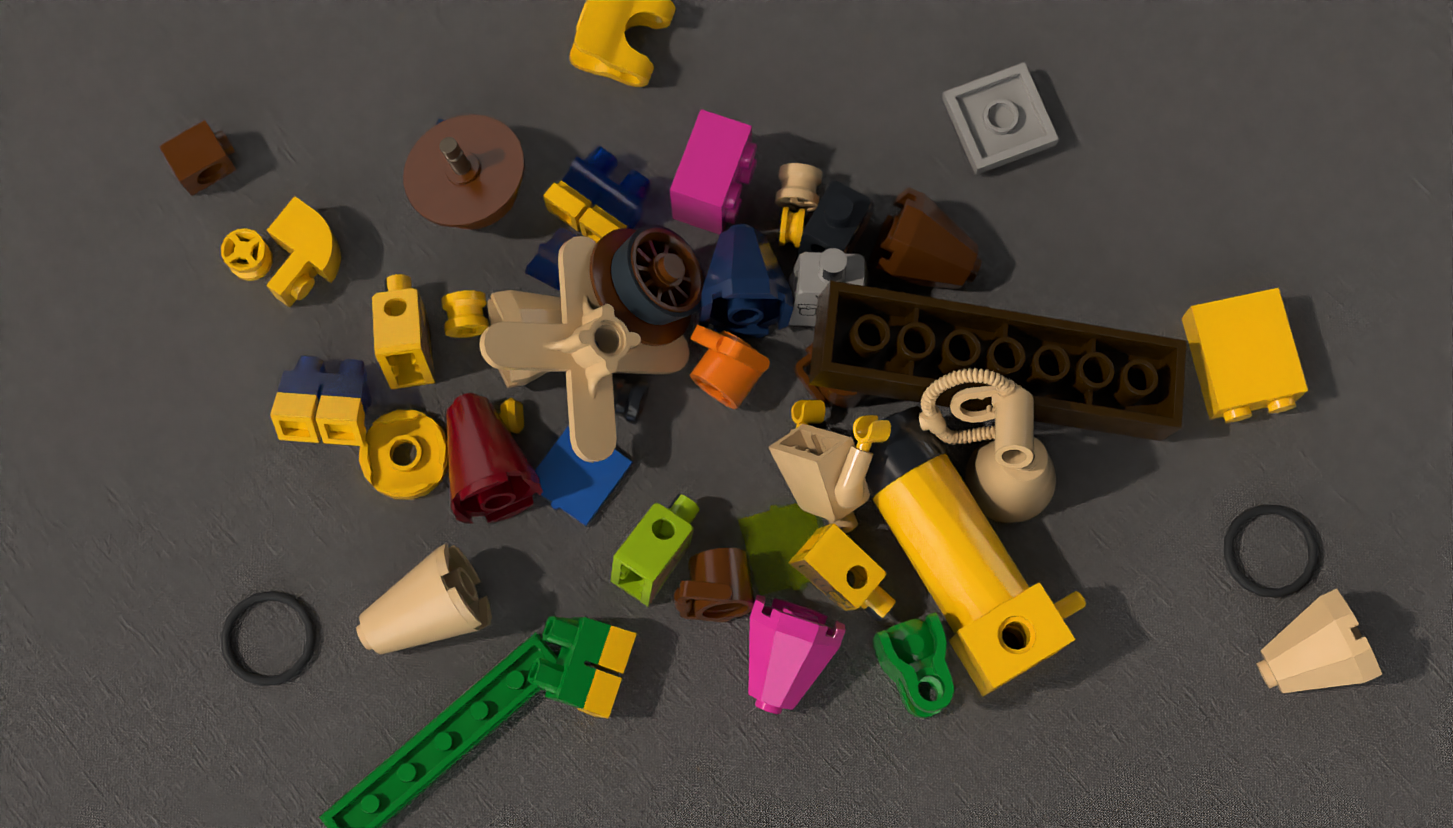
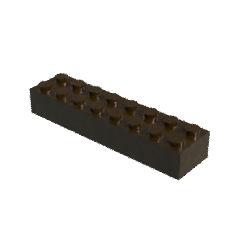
[809,280,1187,441]

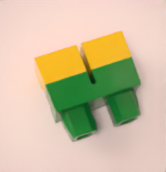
[527,616,637,719]

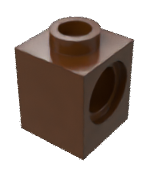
[159,120,237,196]

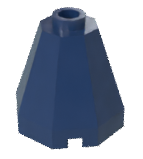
[698,224,793,338]

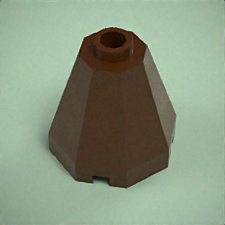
[868,187,982,289]

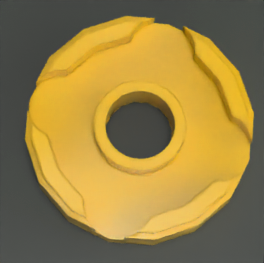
[359,409,449,500]

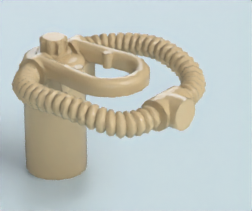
[919,368,1034,469]

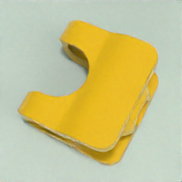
[569,0,676,87]

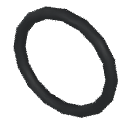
[1224,504,1318,598]
[221,591,316,686]

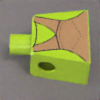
[610,494,700,607]

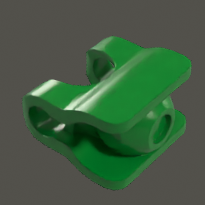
[872,612,954,719]

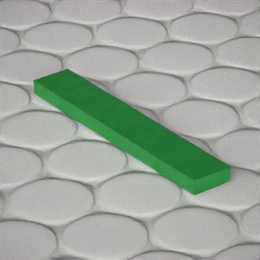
[319,632,558,828]

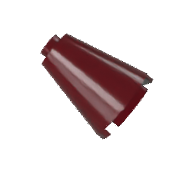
[446,393,542,524]

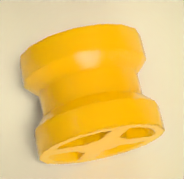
[221,228,273,281]
[441,290,489,338]

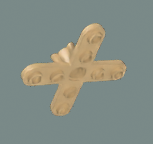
[479,236,689,463]

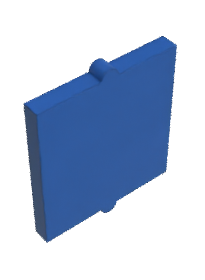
[535,425,633,527]

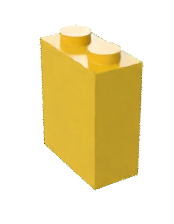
[1182,287,1308,423]

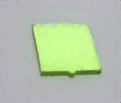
[738,503,819,596]

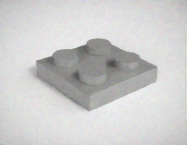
[942,62,1059,175]

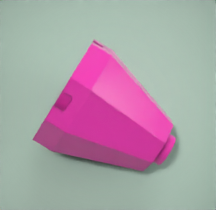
[748,595,846,714]

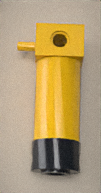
[854,406,1086,697]

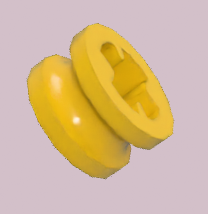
[779,206,805,248]

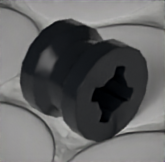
[612,373,650,425]

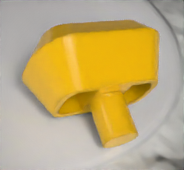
[499,397,524,434]

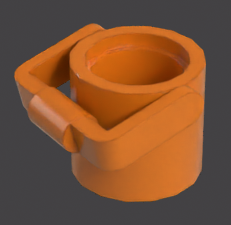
[690,324,770,409]

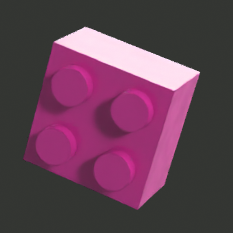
[670,109,757,235]

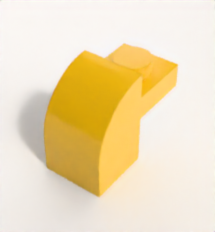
[266,196,341,308]

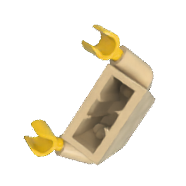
[769,400,891,533]

